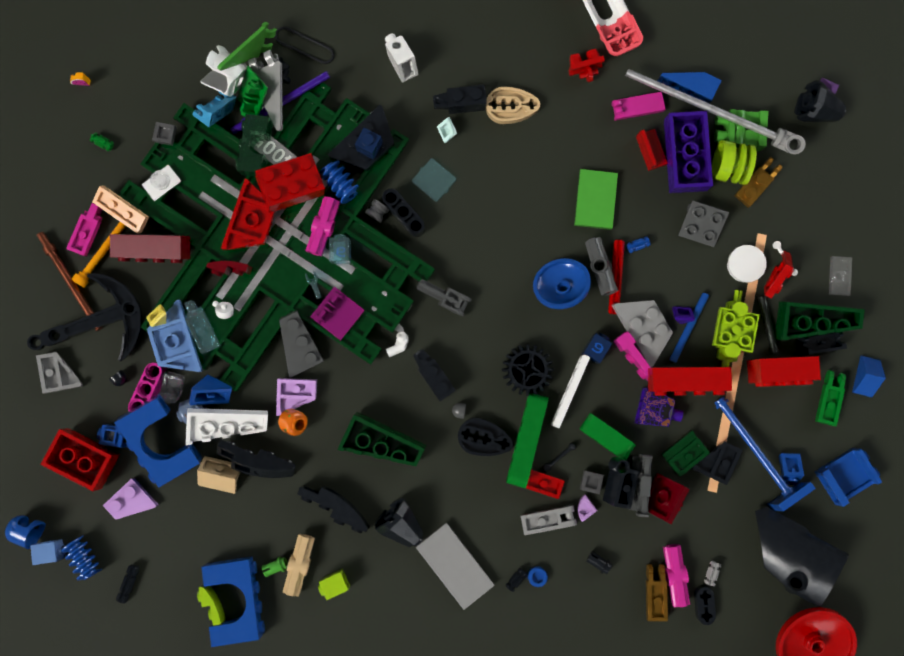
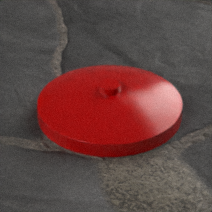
[776,607,857,656]

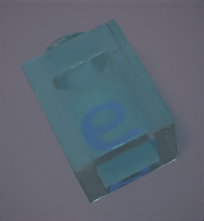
[329,234,351,264]

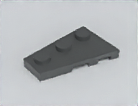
[279,310,324,378]

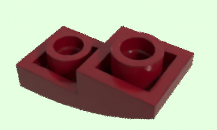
[206,261,252,277]

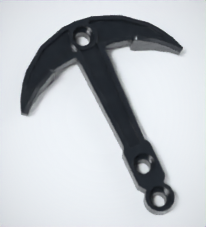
[27,273,142,361]

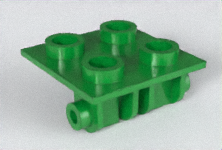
[237,66,268,120]

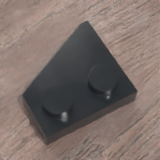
[691,441,743,485]

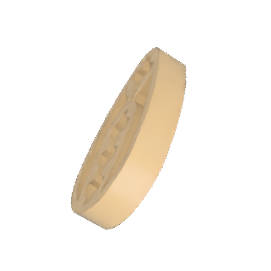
[486,87,540,124]

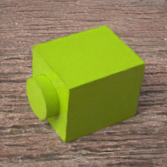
[318,568,350,600]

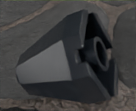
[794,80,846,122]
[374,497,424,548]

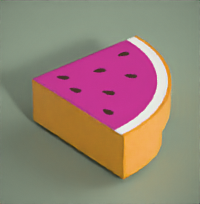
[70,72,91,86]

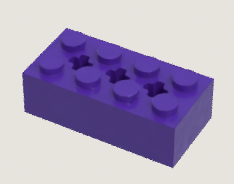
[664,111,713,193]

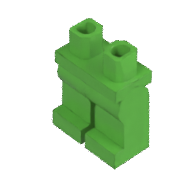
[714,109,768,152]

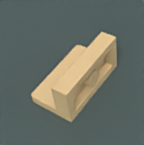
[197,456,241,494]

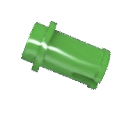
[262,557,288,577]

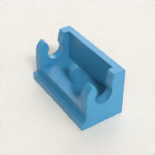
[193,91,236,127]

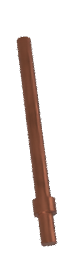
[37,232,103,331]

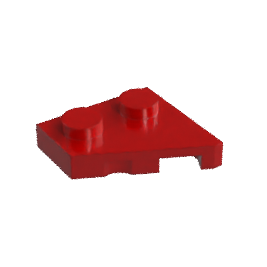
[764,251,794,299]

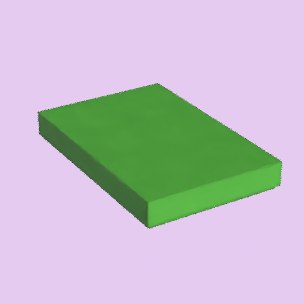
[574,169,618,230]

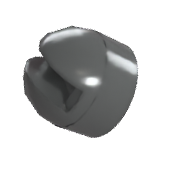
[452,403,466,419]

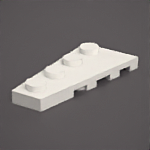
[186,408,268,446]

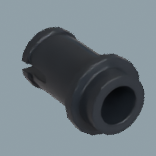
[586,551,612,574]

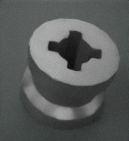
[366,199,389,223]

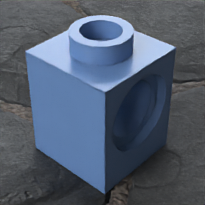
[30,539,65,565]

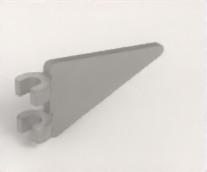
[248,50,283,131]

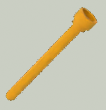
[71,222,126,288]

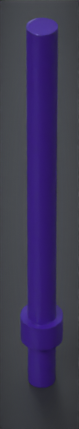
[230,71,330,135]

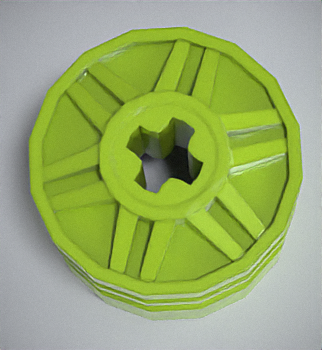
[712,140,757,185]

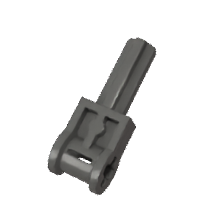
[417,279,472,317]

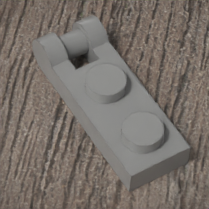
[520,505,577,535]

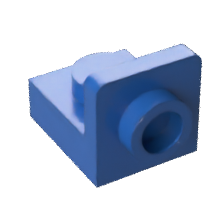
[778,453,804,485]

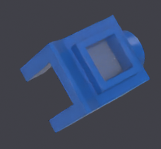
[97,424,127,448]

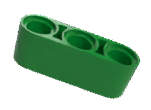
[579,413,636,460]

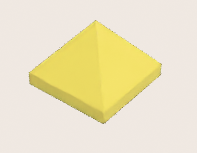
[147,304,167,327]

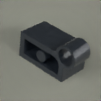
[603,457,640,509]

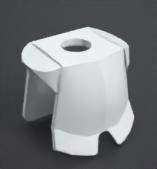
[201,45,247,97]

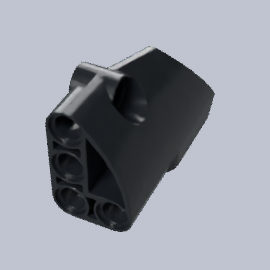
[755,507,849,607]

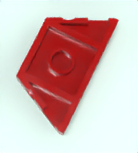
[221,179,276,250]

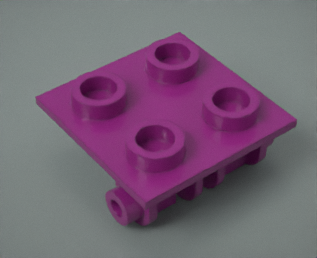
[310,287,365,341]

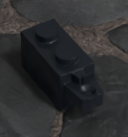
[433,85,487,114]
[413,349,456,401]

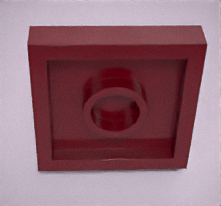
[648,473,690,525]

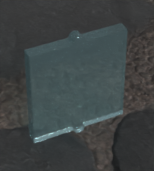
[412,158,457,202]

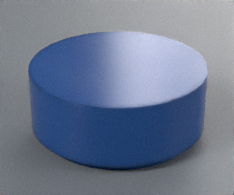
[528,566,548,587]

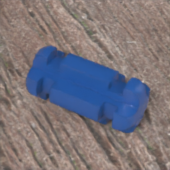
[626,236,651,253]

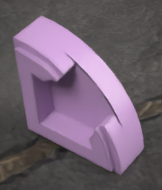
[577,494,598,522]

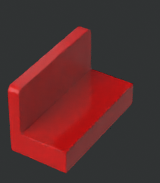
[636,129,668,171]

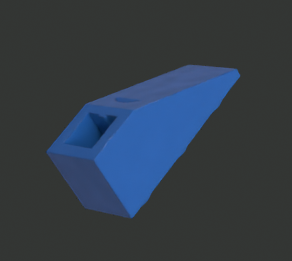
[657,72,722,103]

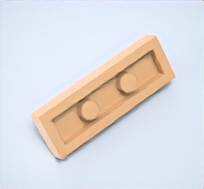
[92,186,149,234]

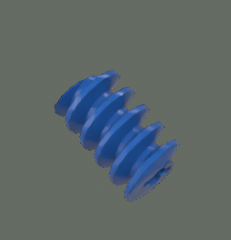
[319,160,359,204]
[61,535,102,581]

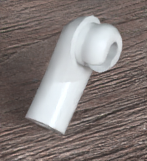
[386,331,409,357]

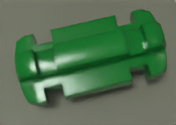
[90,133,114,151]

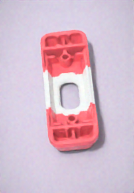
[583,0,643,56]

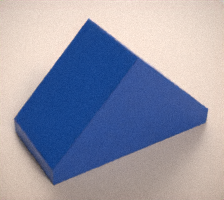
[852,356,886,397]
[189,374,232,405]

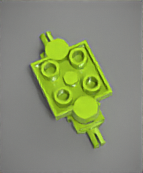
[712,290,759,367]

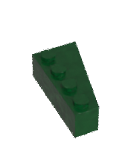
[775,301,865,340]
[337,412,427,466]

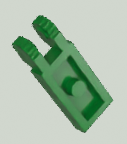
[815,370,846,427]

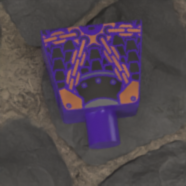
[634,388,683,427]

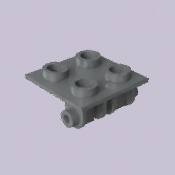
[678,200,729,247]

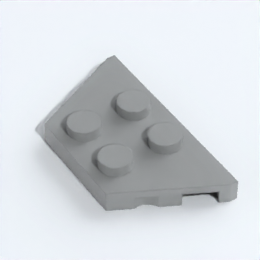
[612,300,673,367]

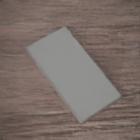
[416,522,495,610]

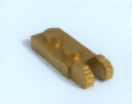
[734,157,783,208]
[646,564,668,621]

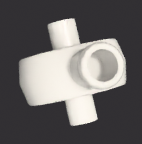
[212,301,234,319]

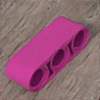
[128,363,168,411]

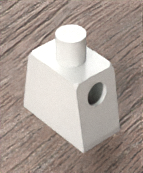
[385,33,419,83]

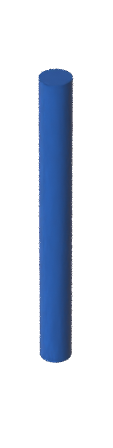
[669,293,709,363]

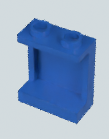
[814,448,882,507]

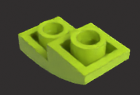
[197,584,226,626]

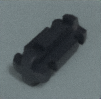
[506,568,527,592]

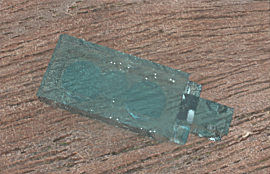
[184,300,221,354]

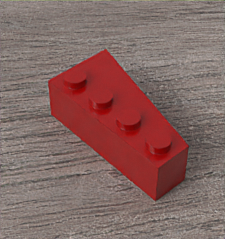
[648,367,732,396]

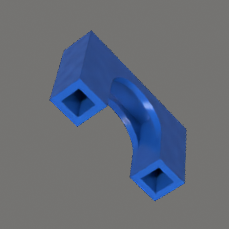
[114,394,202,488]
[201,556,265,647]

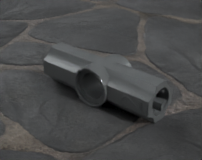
[585,237,618,296]

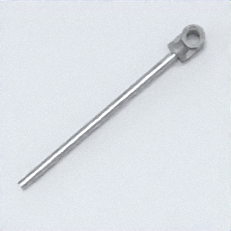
[625,69,806,154]

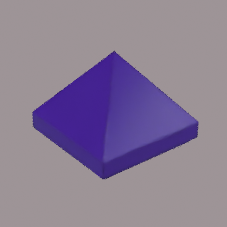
[672,306,695,324]

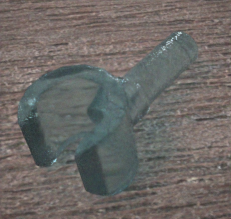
[305,271,321,299]

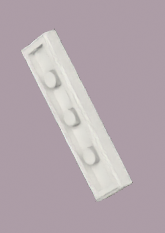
[551,355,590,428]

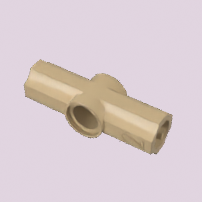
[283,533,315,597]

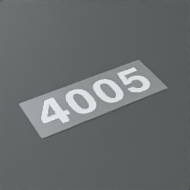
[246,127,297,165]

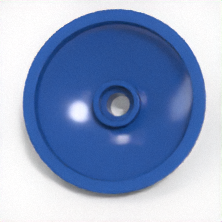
[533,258,591,309]

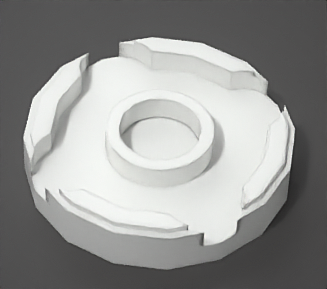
[727,245,766,283]

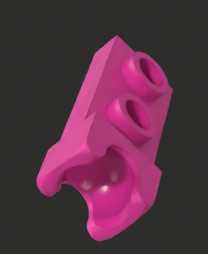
[613,331,651,381]

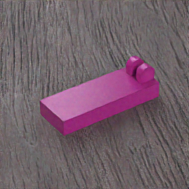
[611,92,666,121]

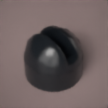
[108,370,126,386]

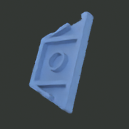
[147,300,203,372]

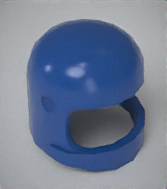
[5,515,46,549]

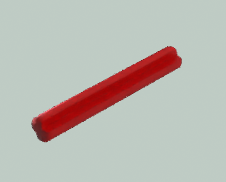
[608,240,625,315]

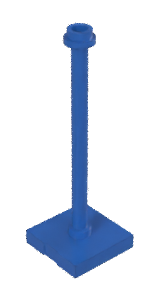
[714,396,816,512]

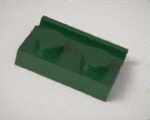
[661,430,710,477]

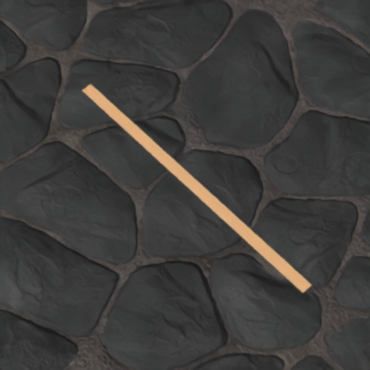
[707,233,767,493]

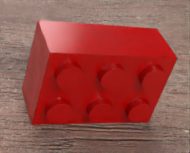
[255,153,325,213]
[747,356,821,387]
[40,428,120,491]

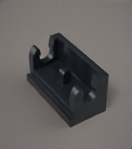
[798,332,847,355]

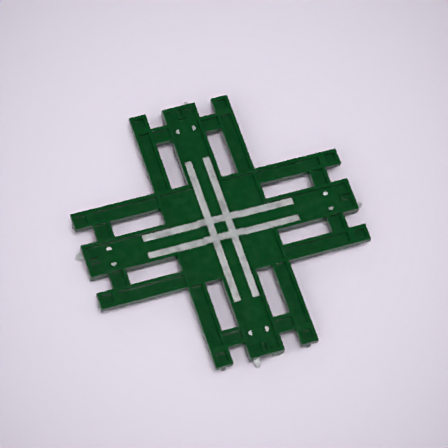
[118,82,435,392]

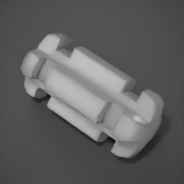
[704,561,721,586]

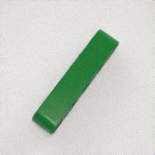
[506,392,548,488]

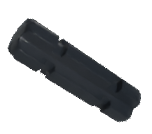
[116,564,140,604]

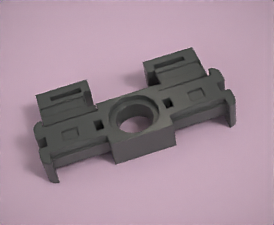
[628,454,653,517]

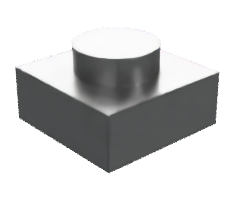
[152,122,177,146]
[580,470,604,494]

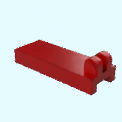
[526,469,565,499]

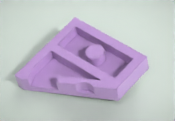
[276,378,317,416]
[103,478,159,520]

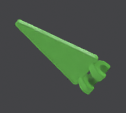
[217,22,277,71]

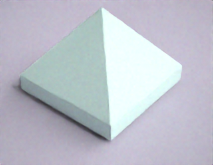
[437,117,457,143]

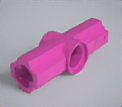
[305,196,340,257]
[663,544,690,607]

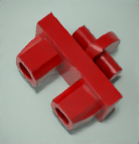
[568,48,605,83]

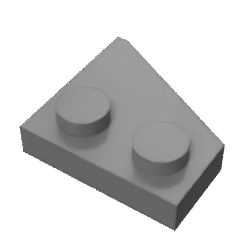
[36,352,83,394]

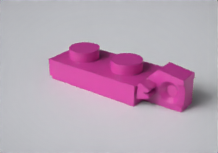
[67,203,103,257]

